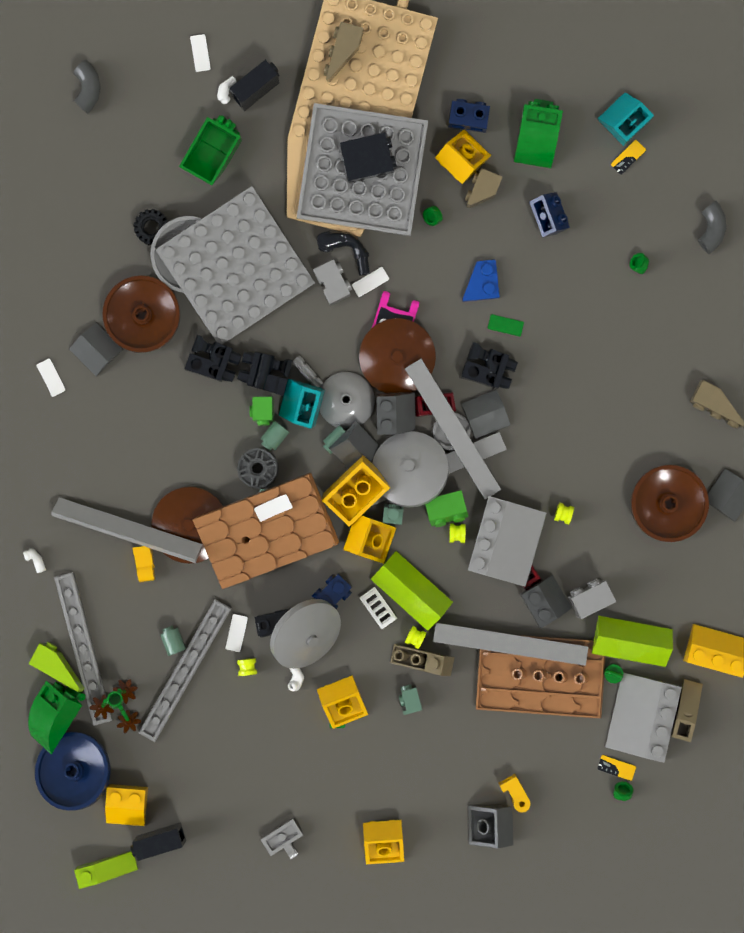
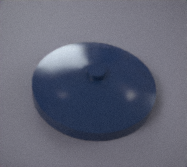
[35,732,111,811]

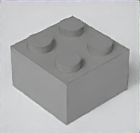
[567,578,616,619]

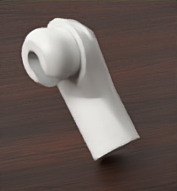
[217,76,237,104]
[23,548,46,573]
[288,668,304,691]

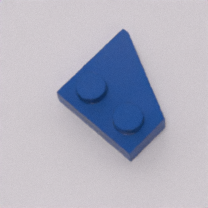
[462,260,500,302]

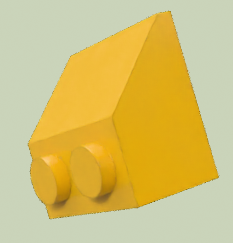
[435,130,491,184]
[343,515,396,564]
[317,675,368,729]
[105,784,148,826]
[363,820,404,865]

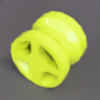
[554,502,574,525]
[449,523,466,543]
[404,626,427,649]
[237,658,257,676]

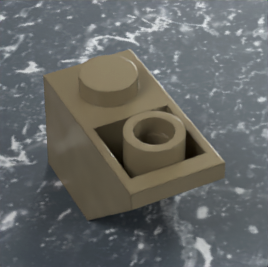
[465,168,502,208]

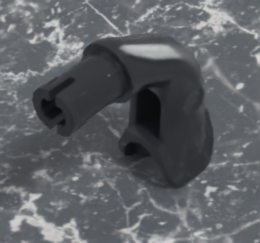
[317,231,370,276]

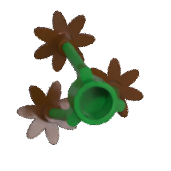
[89,679,141,733]

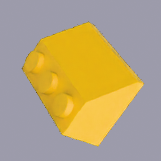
[322,455,390,527]
[683,624,744,678]

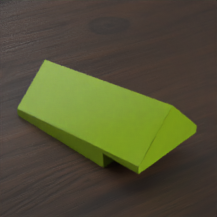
[371,551,453,631]
[591,615,673,667]

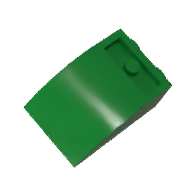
[514,99,563,168]
[179,115,242,185]
[28,681,86,754]

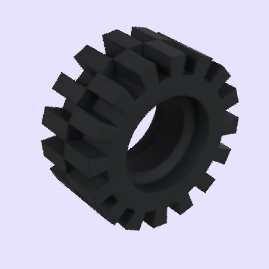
[134,209,168,245]

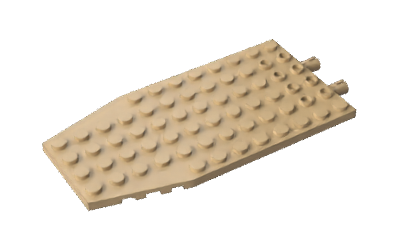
[287,0,438,237]

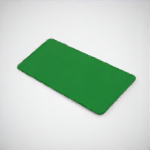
[488,314,524,337]

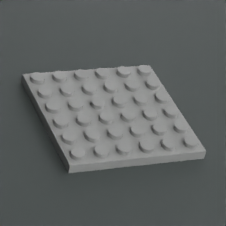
[297,103,428,236]
[155,186,315,344]

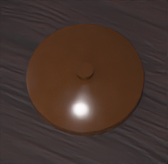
[103,276,180,353]
[359,318,436,393]
[631,465,709,542]
[151,487,224,564]

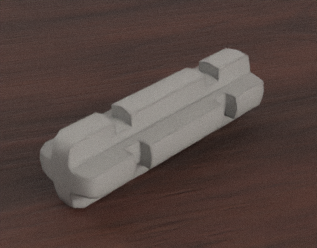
[293,356,323,387]

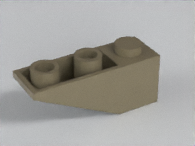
[324,22,364,82]
[690,380,744,429]
[390,644,455,676]
[671,679,703,742]

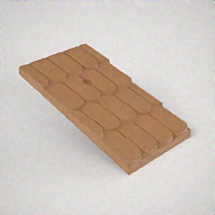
[193,473,340,589]
[476,635,606,718]

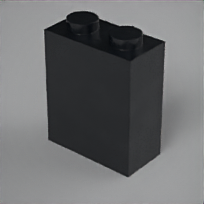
[229,59,280,111]
[340,132,397,183]
[130,822,186,861]

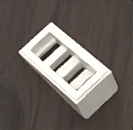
[360,587,397,629]

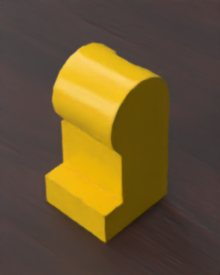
[132,546,155,582]
[498,774,530,813]

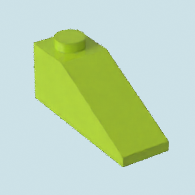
[29,642,84,692]
[74,851,138,889]

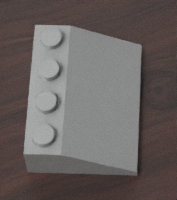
[468,496,547,587]
[605,672,682,763]

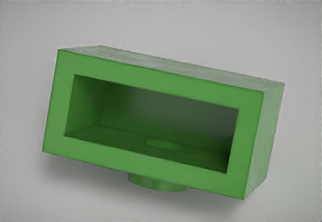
[250,397,274,426]
[425,490,469,527]

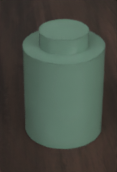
[260,421,290,451]
[323,425,346,455]
[160,625,186,656]

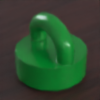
[423,205,443,226]
[630,253,649,274]
[604,664,624,684]
[613,781,634,801]

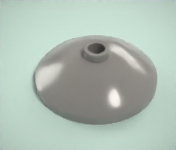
[320,372,375,429]

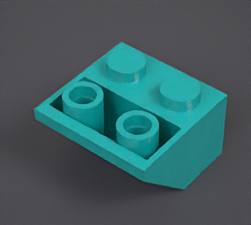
[597,92,654,146]
[279,379,325,429]

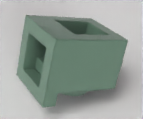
[382,504,403,525]
[399,684,422,715]

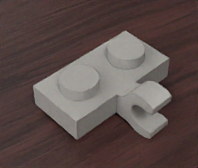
[261,818,304,859]

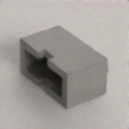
[313,259,352,306]

